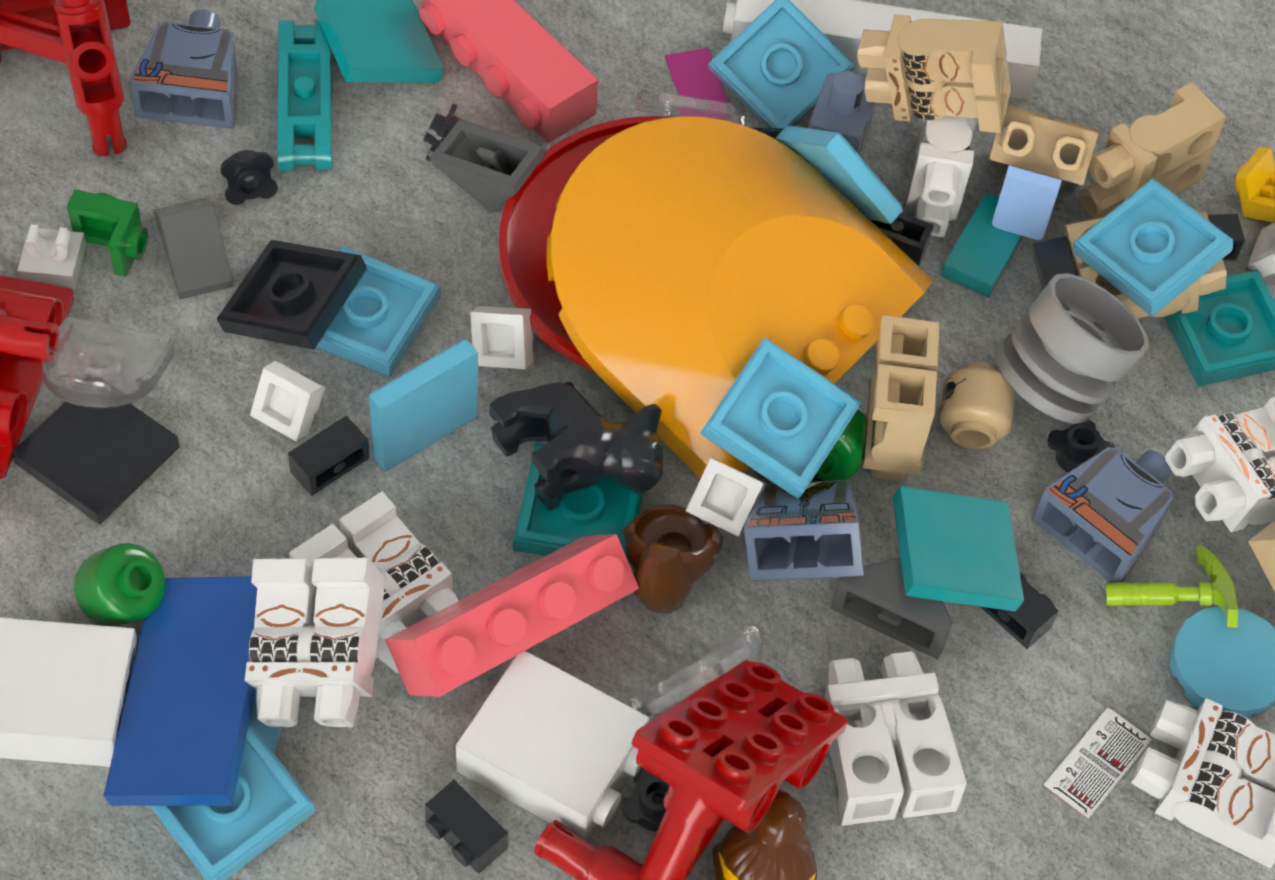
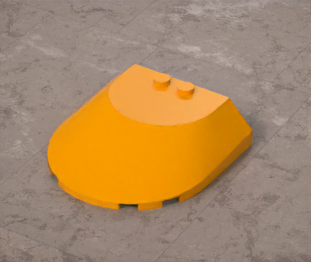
[546,116,933,479]

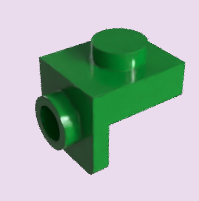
[67,189,148,277]

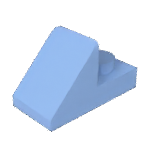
[992,165,1062,240]

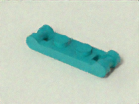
[277,20,333,171]

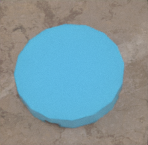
[1169,606,1275,719]

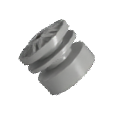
[995,273,1149,424]

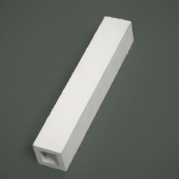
[723,0,1042,100]

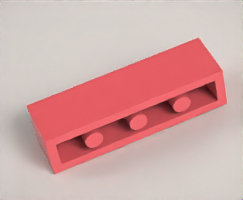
[419,0,598,143]
[385,534,639,697]

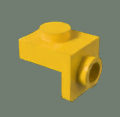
[1235,146,1275,223]

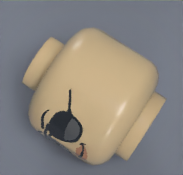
[939,362,1015,450]

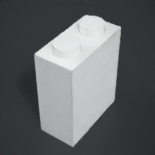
[0,618,138,767]
[456,651,650,840]

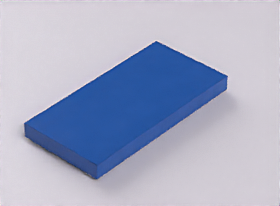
[103,576,257,806]

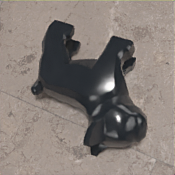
[489,381,663,511]

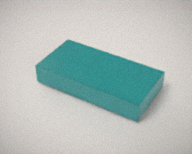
[941,192,1024,297]

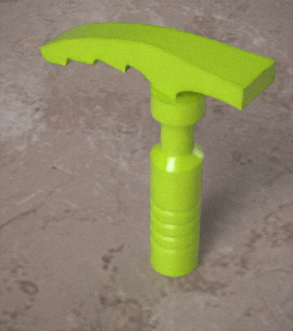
[1106,544,1238,628]

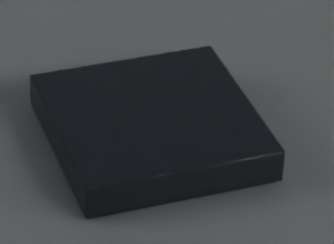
[217,240,367,349]
[11,377,180,525]

